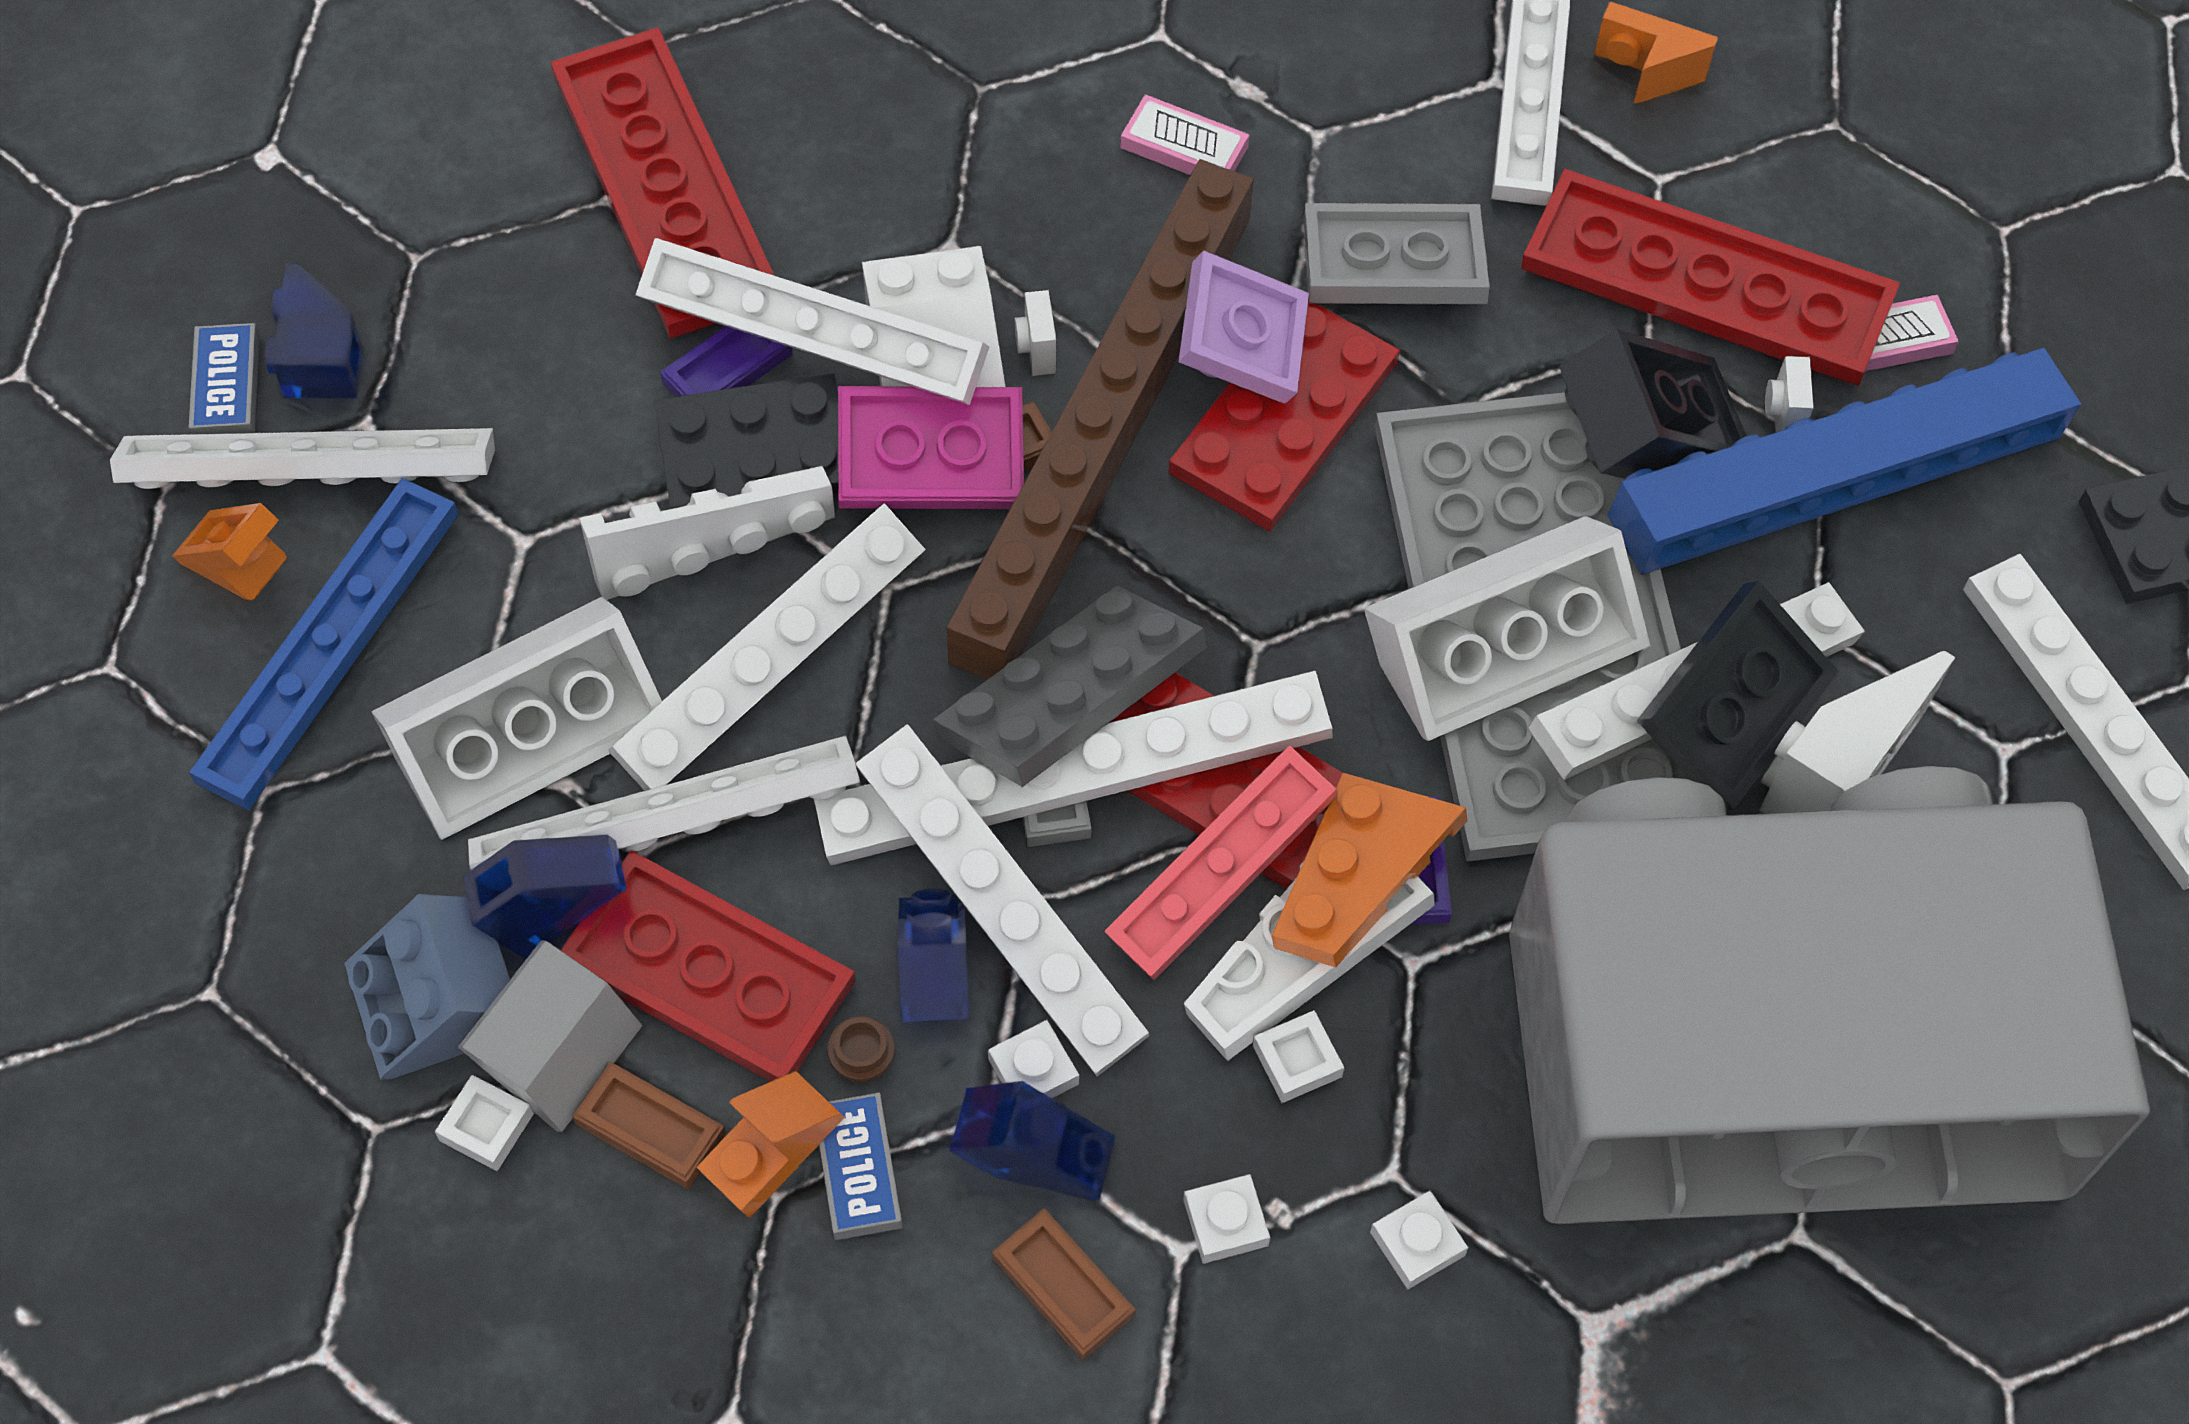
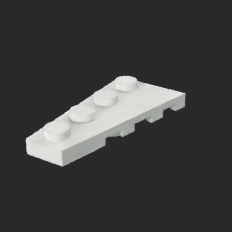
[579,466,835,600]
[1184,862,1435,1061]

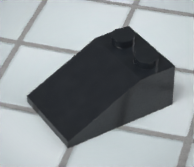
[1559,329,1746,479]

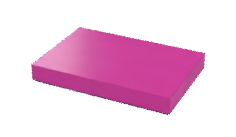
[838,386,1024,509]

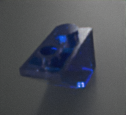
[265,264,363,398]
[463,835,627,959]
[898,889,969,1022]
[949,1081,1116,1200]

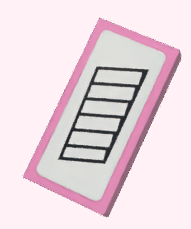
[1120,94,1249,175]
[1865,295,1959,372]

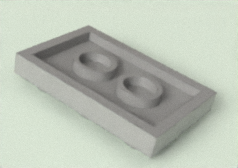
[1303,203,1490,304]

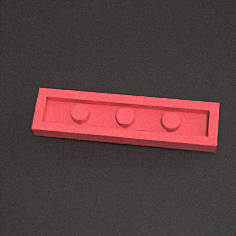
[1104,745,1338,981]

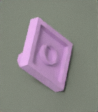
[1179,251,1309,404]

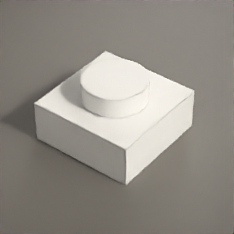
[1014,290,1056,376]
[1765,356,1813,433]
[1253,1010,1344,1103]
[988,1020,1079,1115]
[435,1075,534,1171]
[1183,1174,1270,1264]
[1370,1191,1468,1290]

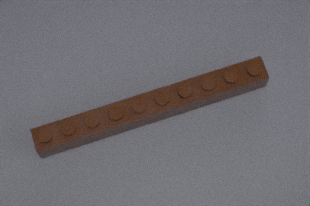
[946,159,1254,680]

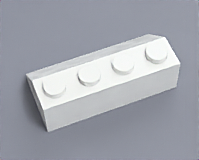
[1364,516,1651,741]
[371,597,662,840]

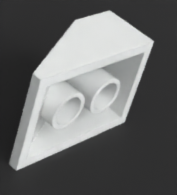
[862,246,1005,387]
[1760,651,1955,814]

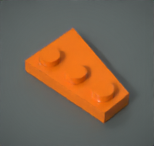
[1271,773,1468,967]

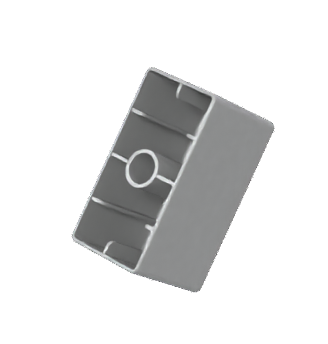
[1509,766,2150,1224]

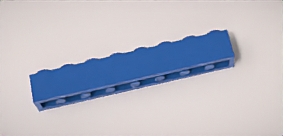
[1607,348,2081,575]

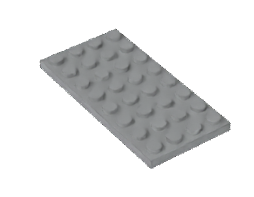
[1374,392,1690,861]

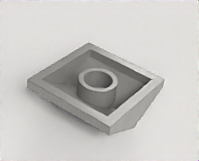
[458,941,643,1132]

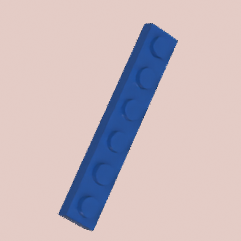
[189,478,458,811]

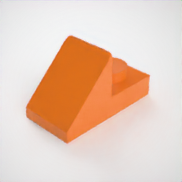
[1594,1,1718,104]
[172,503,287,601]
[696,1071,845,1218]

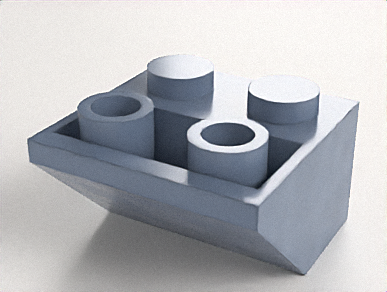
[344,894,510,1079]

